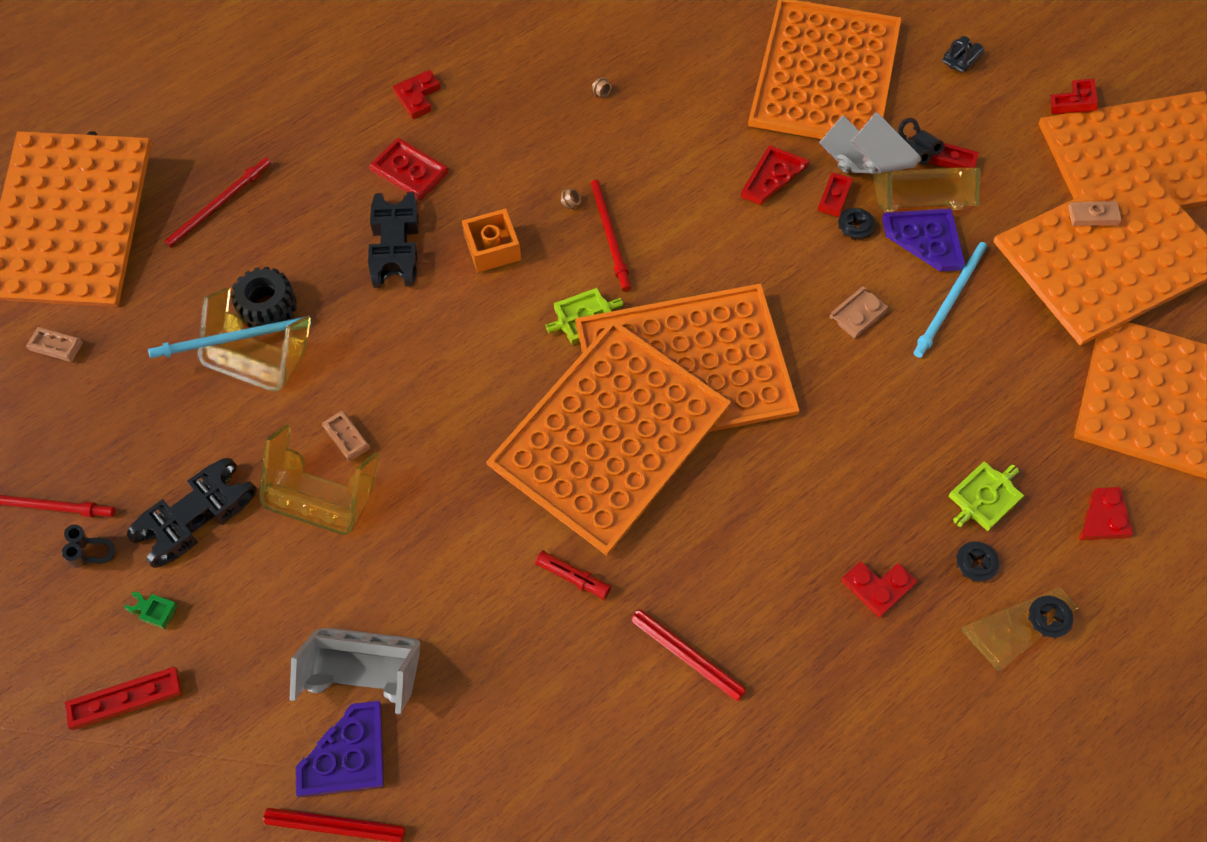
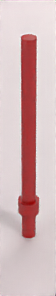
[164,157,271,248]
[590,180,631,292]
[0,495,116,518]

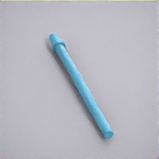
[913,242,988,358]
[148,316,311,358]

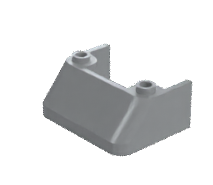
[819,112,921,174]
[290,628,420,714]

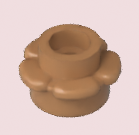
[592,77,612,98]
[561,188,581,210]

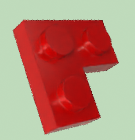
[392,69,441,119]
[1050,78,1098,114]
[841,561,918,618]

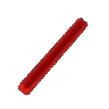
[632,609,746,701]
[263,808,406,842]

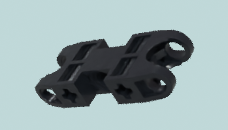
[368,192,419,288]
[127,458,257,568]

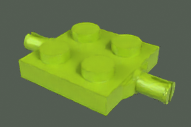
[545,288,623,345]
[948,461,1024,531]

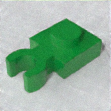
[124,592,178,630]

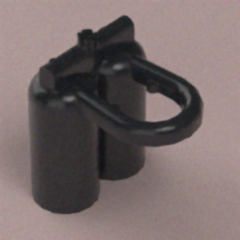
[942,36,984,73]
[898,117,944,165]
[62,524,115,568]

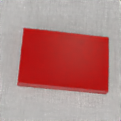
[369,138,449,201]

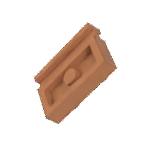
[829,286,888,339]

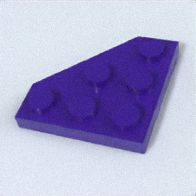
[882,209,965,271]
[296,701,384,798]

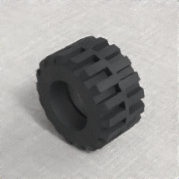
[231,267,297,328]

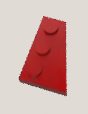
[741,145,810,205]

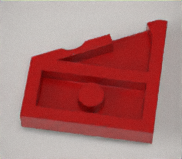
[1079,487,1133,541]

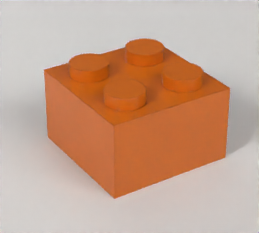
[462,208,521,273]

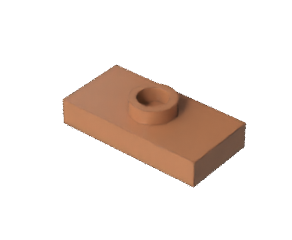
[1068,201,1122,226]
[26,327,83,362]
[321,410,370,462]

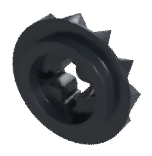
[838,208,875,240]
[956,542,999,583]
[1028,596,1074,639]

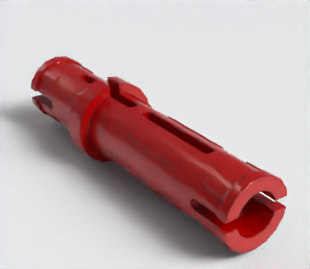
[535,550,612,601]

